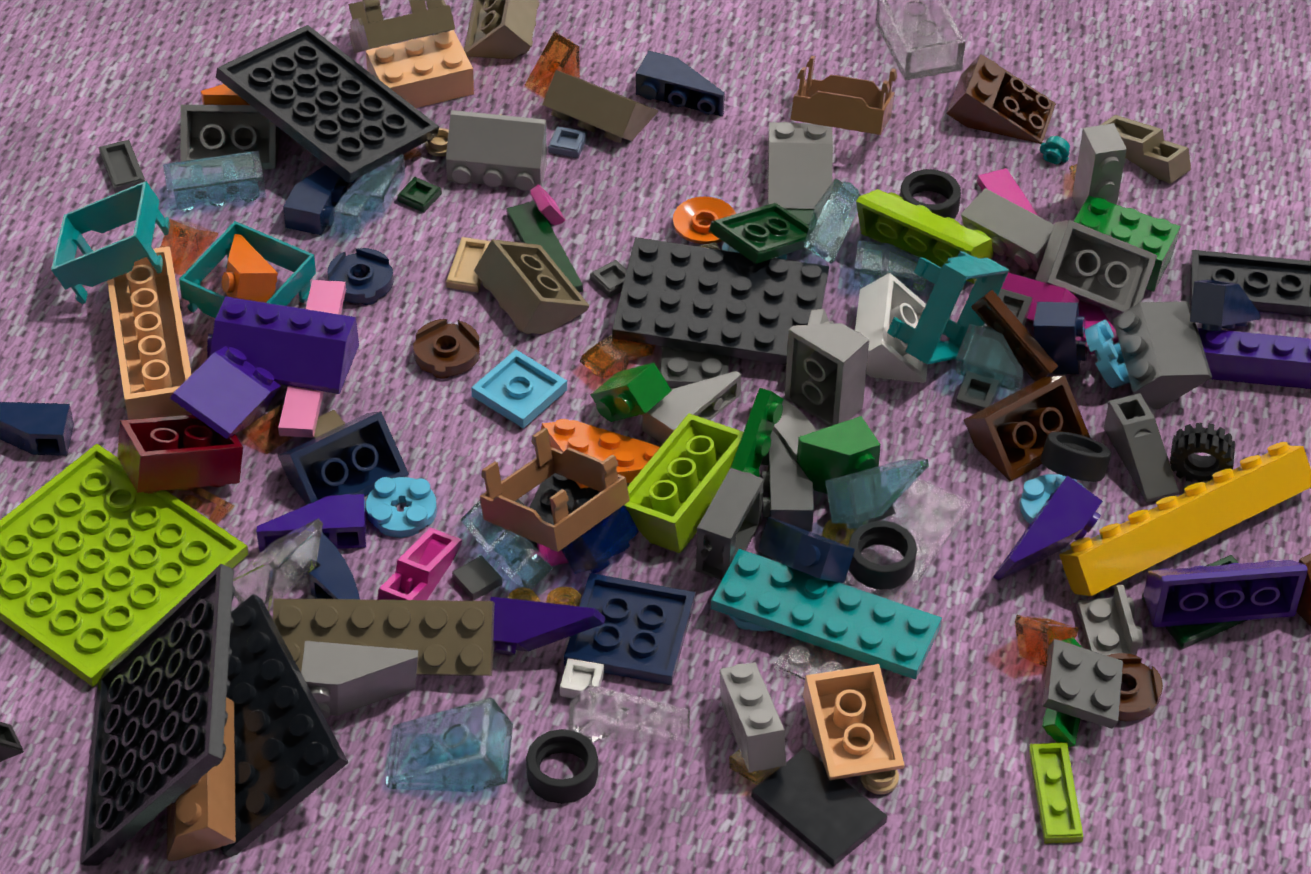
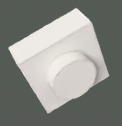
[560,658,604,702]

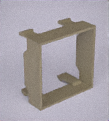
[348,0,455,53]

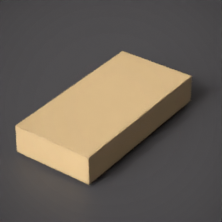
[446,237,490,293]

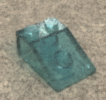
[385,697,513,792]

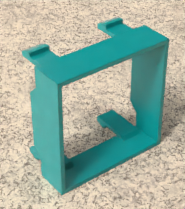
[51,181,170,304]
[179,221,316,318]
[887,251,1009,365]

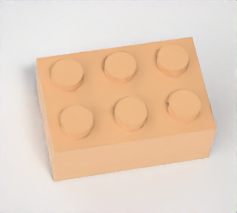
[366,30,474,108]

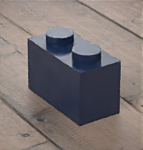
[1033,302,1087,374]

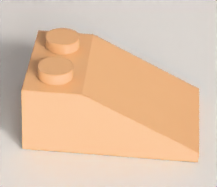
[803,664,905,780]

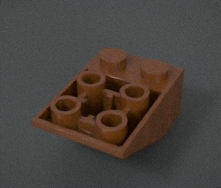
[946,54,1056,144]

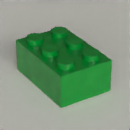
[1074,195,1181,292]

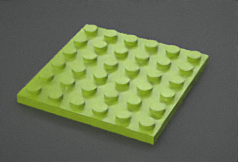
[0,444,249,687]

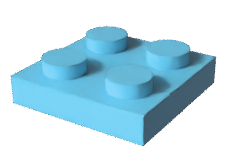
[471,349,567,429]

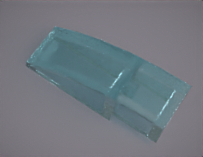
[333,154,405,237]
[461,500,553,594]

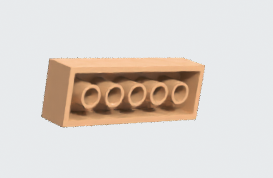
[107,246,192,420]

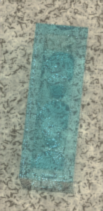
[163,151,266,211]

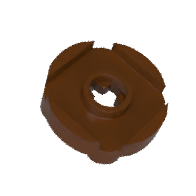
[413,319,480,379]
[1107,653,1163,721]

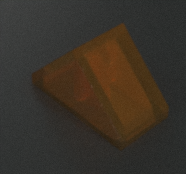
[525,31,580,98]
[160,219,219,275]
[1015,615,1079,667]

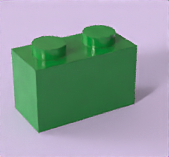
[590,362,672,422]

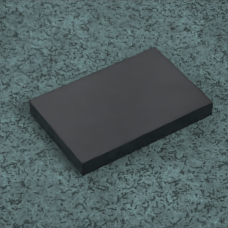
[751,748,887,867]

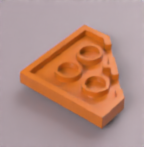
[541,419,660,488]

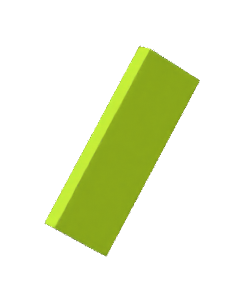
[1029,743,1084,844]

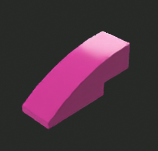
[377,527,462,600]

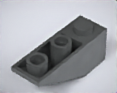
[1104,393,1179,503]
[761,431,814,531]

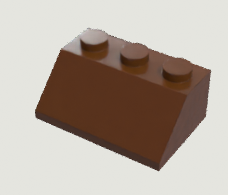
[964,375,1090,481]

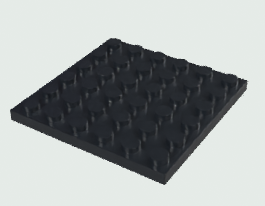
[80,564,235,866]

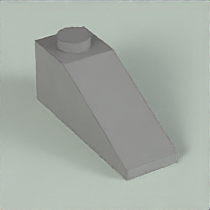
[642,371,742,444]

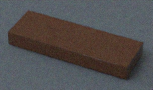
[971,290,1058,381]

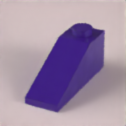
[256,494,366,552]
[490,596,605,655]

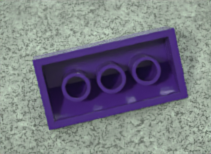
[210,296,359,394]
[1197,327,1311,389]
[1143,560,1308,627]

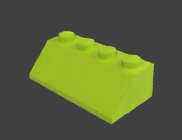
[856,189,993,284]
[618,413,743,553]

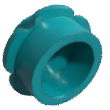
[1040,136,1070,165]

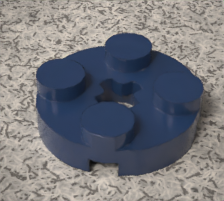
[327,248,394,305]

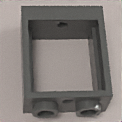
[696,468,764,580]

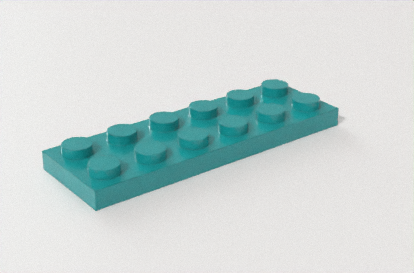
[711,549,942,680]

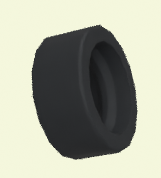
[900,169,961,219]
[1040,432,1111,482]
[848,520,917,590]
[526,729,598,804]

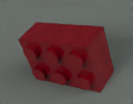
[117,415,243,494]

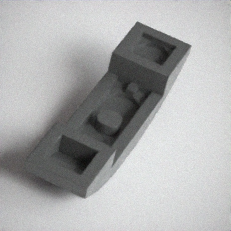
[956,288,1032,410]

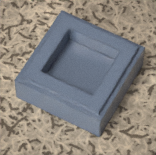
[548,126,587,158]

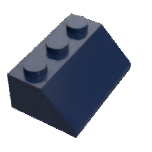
[278,411,409,505]

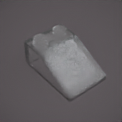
[233,518,323,615]

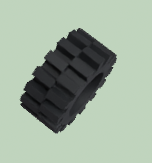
[1170,423,1235,483]

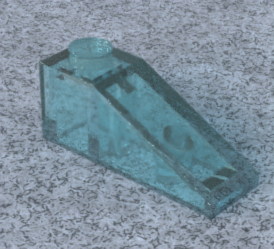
[804,178,861,264]
[853,241,942,297]
[826,459,929,529]

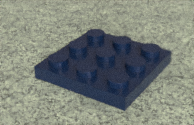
[564,573,695,685]

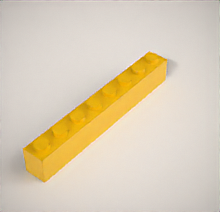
[1059,442,1311,596]

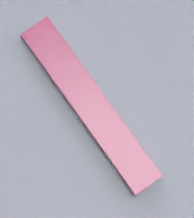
[278,280,346,438]

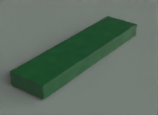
[506,201,583,292]

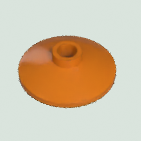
[673,196,736,244]

